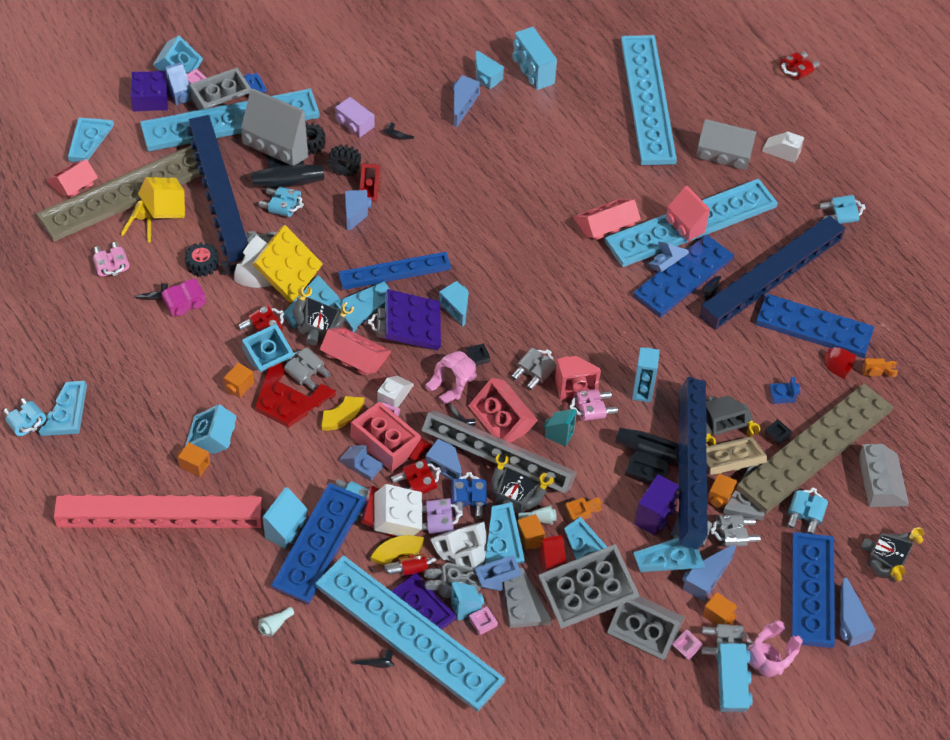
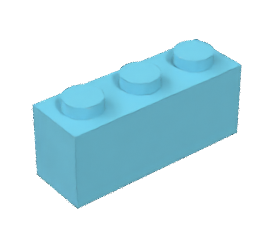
[632,347,660,402]
[717,644,752,712]

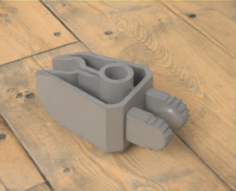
[424,563,482,598]

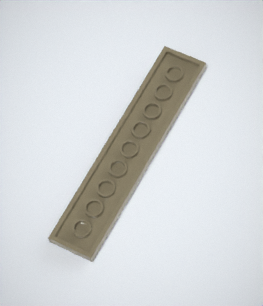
[37,146,203,242]
[736,383,894,514]

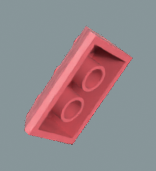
[573,199,641,240]
[320,327,391,375]
[468,378,538,443]
[350,401,421,472]

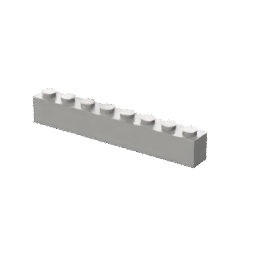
[422,410,577,493]

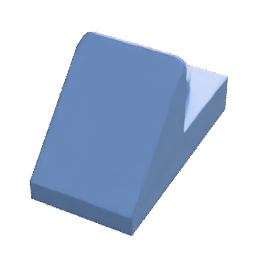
[649,241,689,272]
[339,445,383,481]
[475,555,521,591]

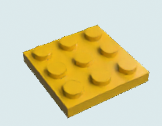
[252,225,323,303]

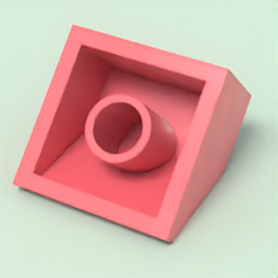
[46,159,98,198]
[666,186,710,241]
[555,356,601,400]

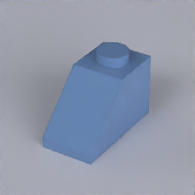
[165,62,192,105]
[345,190,371,230]
[426,439,462,480]

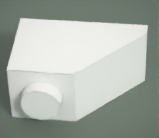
[762,132,804,163]
[377,376,414,408]

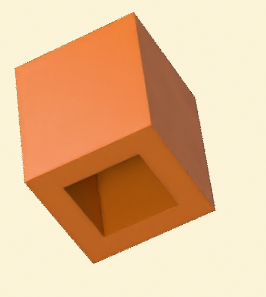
[224,362,255,398]
[177,442,211,477]
[707,473,737,509]
[517,514,546,550]
[703,592,737,626]

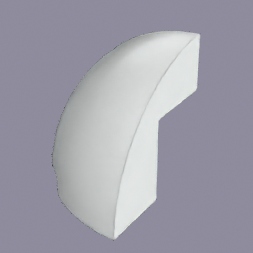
[234,235,272,288]
[431,522,487,569]

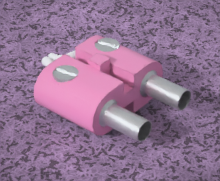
[93,242,129,276]
[569,389,618,421]

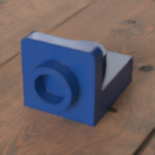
[243,72,267,95]
[769,377,800,404]

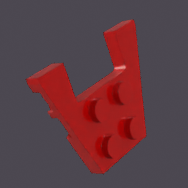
[255,363,336,428]

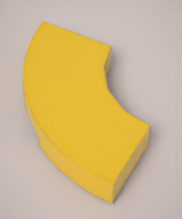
[322,396,365,431]
[371,535,424,565]

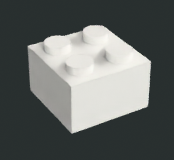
[374,484,422,536]

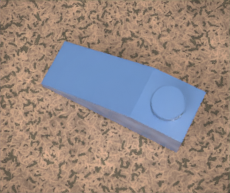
[452,75,480,127]
[682,545,736,602]
[839,578,876,647]

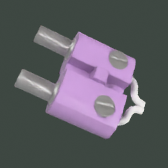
[421,498,462,534]

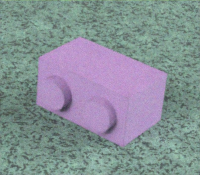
[335,97,375,138]

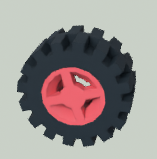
[185,242,219,277]

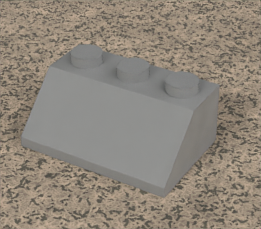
[190,68,251,110]
[696,119,757,170]
[858,444,909,507]
[607,596,685,660]

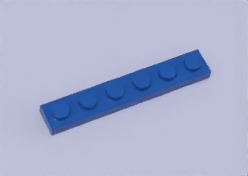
[339,252,451,290]

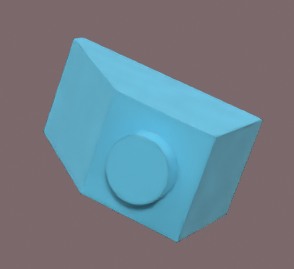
[475,51,504,90]
[439,281,469,327]
[451,582,484,621]

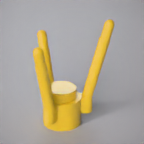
[121,201,152,243]

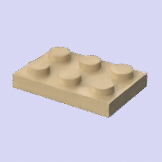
[707,437,767,475]

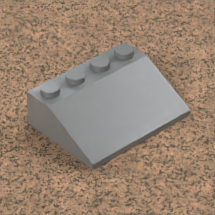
[241,89,308,166]
[539,544,640,629]

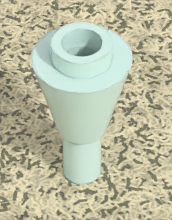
[519,505,557,525]
[258,607,294,637]

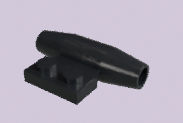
[251,154,324,188]
[615,428,679,484]

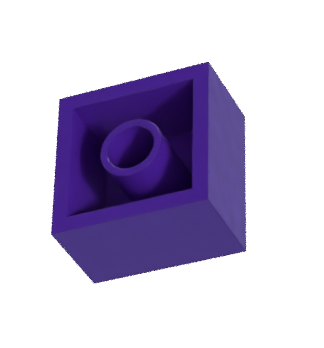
[131,71,168,112]
[634,474,680,535]

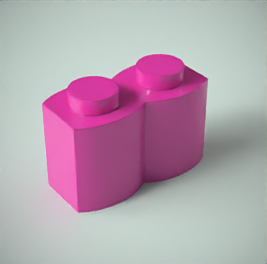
[162,279,207,317]

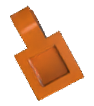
[862,358,898,377]
[565,497,602,522]

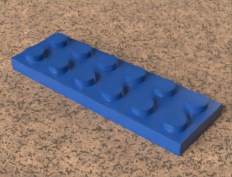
[633,234,734,318]
[756,293,874,358]
[271,483,366,605]
[791,532,835,648]

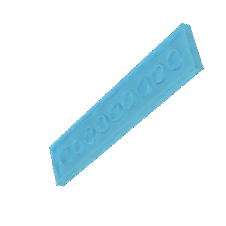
[621,35,677,165]
[140,89,320,152]
[605,179,778,267]
[316,555,505,712]

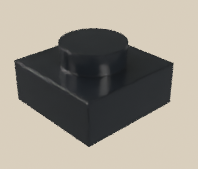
[466,343,490,366]
[764,419,792,446]

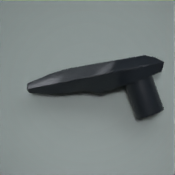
[383,122,414,139]
[221,261,241,275]
[703,276,722,300]
[135,283,168,300]
[448,402,476,426]
[353,650,394,668]

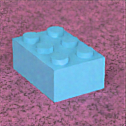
[512,27,557,90]

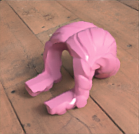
[426,351,477,404]
[748,620,803,677]

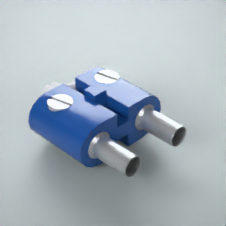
[452,472,487,519]

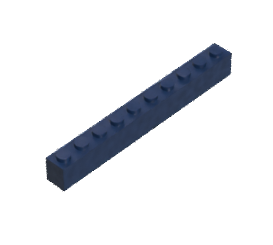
[186,115,248,263]
[700,215,845,330]
[679,376,708,550]

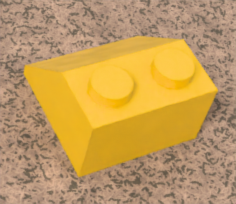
[138,177,185,218]

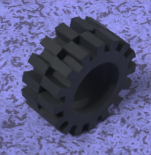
[305,122,326,155]
[328,144,361,177]

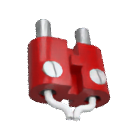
[779,52,820,80]
[238,304,285,332]
[391,459,441,495]
[384,553,435,576]

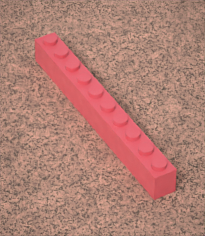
[54,494,263,528]

